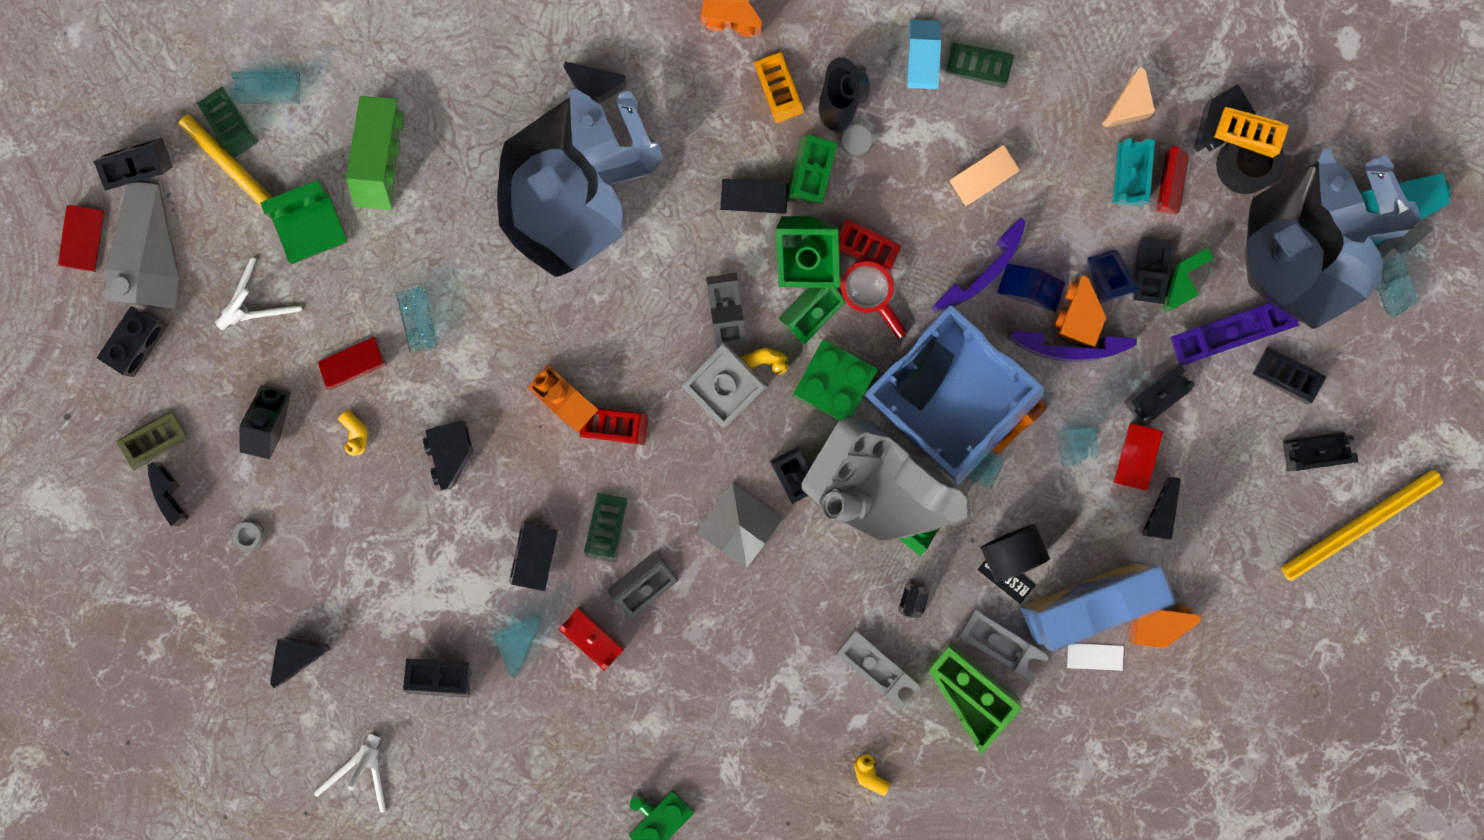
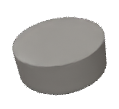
[841,124,872,157]
[232,521,265,552]

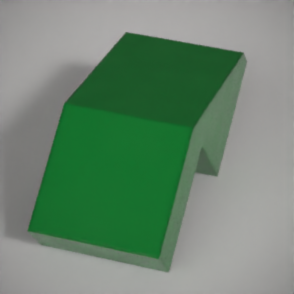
[1162,248,1214,313]

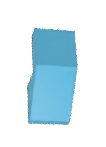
[907,19,941,89]

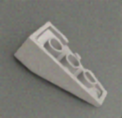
[104,182,180,310]

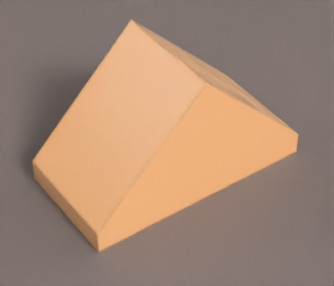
[1102,67,1155,127]

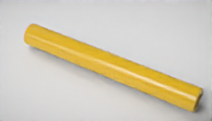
[178,114,273,206]

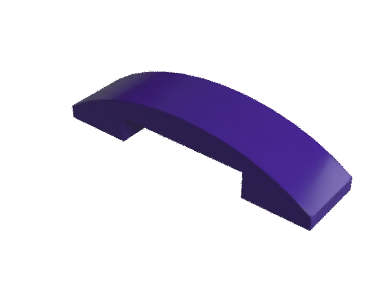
[931,217,1026,312]
[1170,303,1300,366]
[1008,331,1137,362]

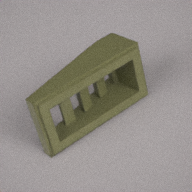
[116,411,188,471]

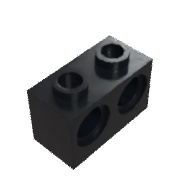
[93,138,173,191]
[97,306,168,377]

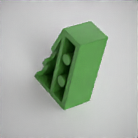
[346,96,405,210]
[929,640,1022,755]

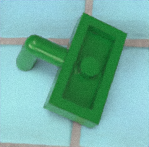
[629,790,695,840]

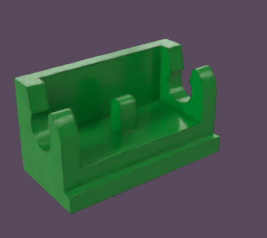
[788,134,837,204]

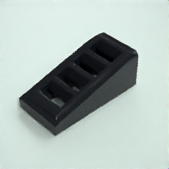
[1252,347,1326,404]
[1142,477,1181,540]
[898,582,929,618]

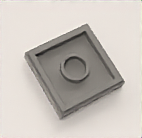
[681,341,769,429]

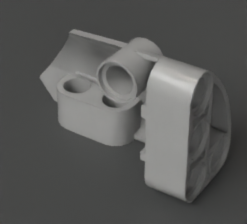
[801,417,970,542]

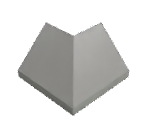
[697,482,782,568]

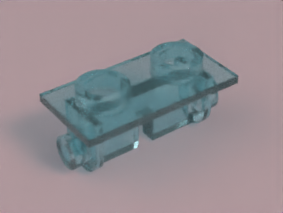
[396,286,439,353]

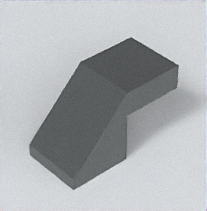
[706,273,747,348]

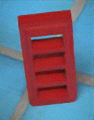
[839,219,901,271]
[579,408,648,445]

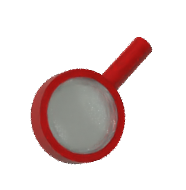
[841,259,908,339]

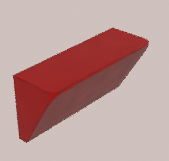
[1156,146,1189,214]
[58,205,105,272]
[318,337,387,390]
[1113,423,1163,491]

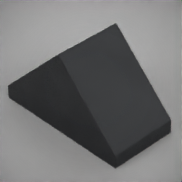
[564,61,627,104]
[770,447,809,504]
[270,637,331,689]

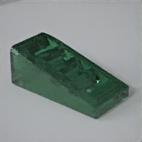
[945,42,1014,88]
[197,86,258,157]
[584,493,628,563]

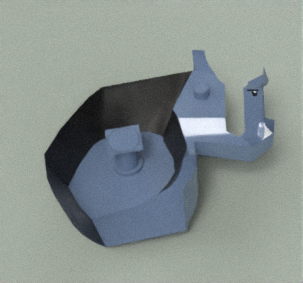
[497,88,663,277]
[1245,149,1421,329]

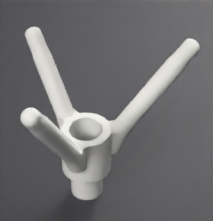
[215,257,303,330]
[314,734,386,813]

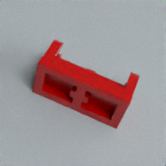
[559,606,625,671]

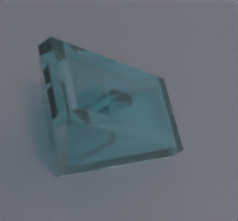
[493,616,543,678]

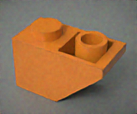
[700,0,762,37]
[1054,275,1106,348]
[527,364,598,433]
[1128,605,1202,649]

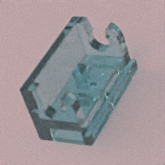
[230,72,300,104]
[1057,427,1100,466]

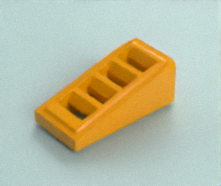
[753,51,804,123]
[1214,107,1289,158]

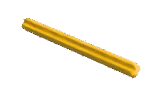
[1281,470,1443,581]

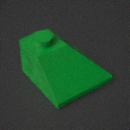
[776,216,841,288]

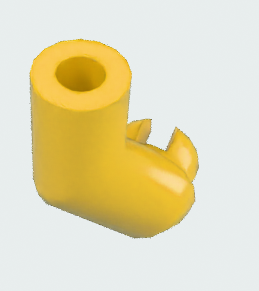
[742,347,789,374]
[338,409,368,456]
[854,754,891,796]

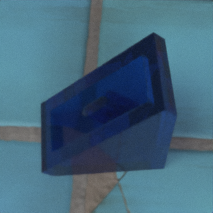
[1087,249,1138,304]
[997,264,1065,312]

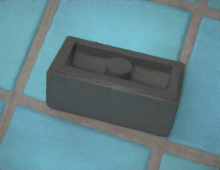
[608,552,679,619]

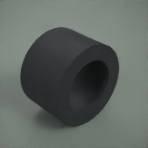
[1216,130,1285,194]
[980,524,1050,582]

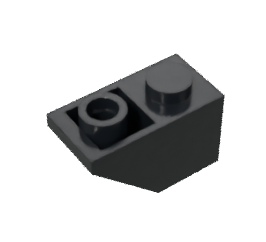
[1194,84,1257,152]
[239,385,291,459]
[423,421,474,491]

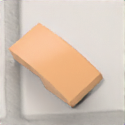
[949,144,1021,206]

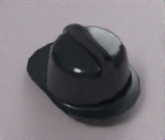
[819,57,870,132]

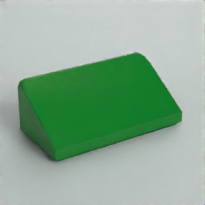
[779,288,846,344]

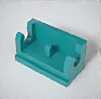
[1112,138,1155,206]

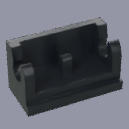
[1124,364,1195,426]
[1283,432,1359,471]
[509,522,558,591]
[403,658,472,698]

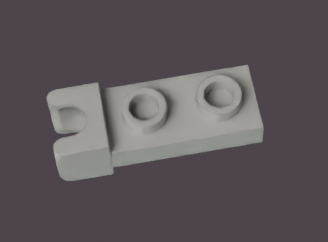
[958,609,1048,682]
[835,630,921,710]

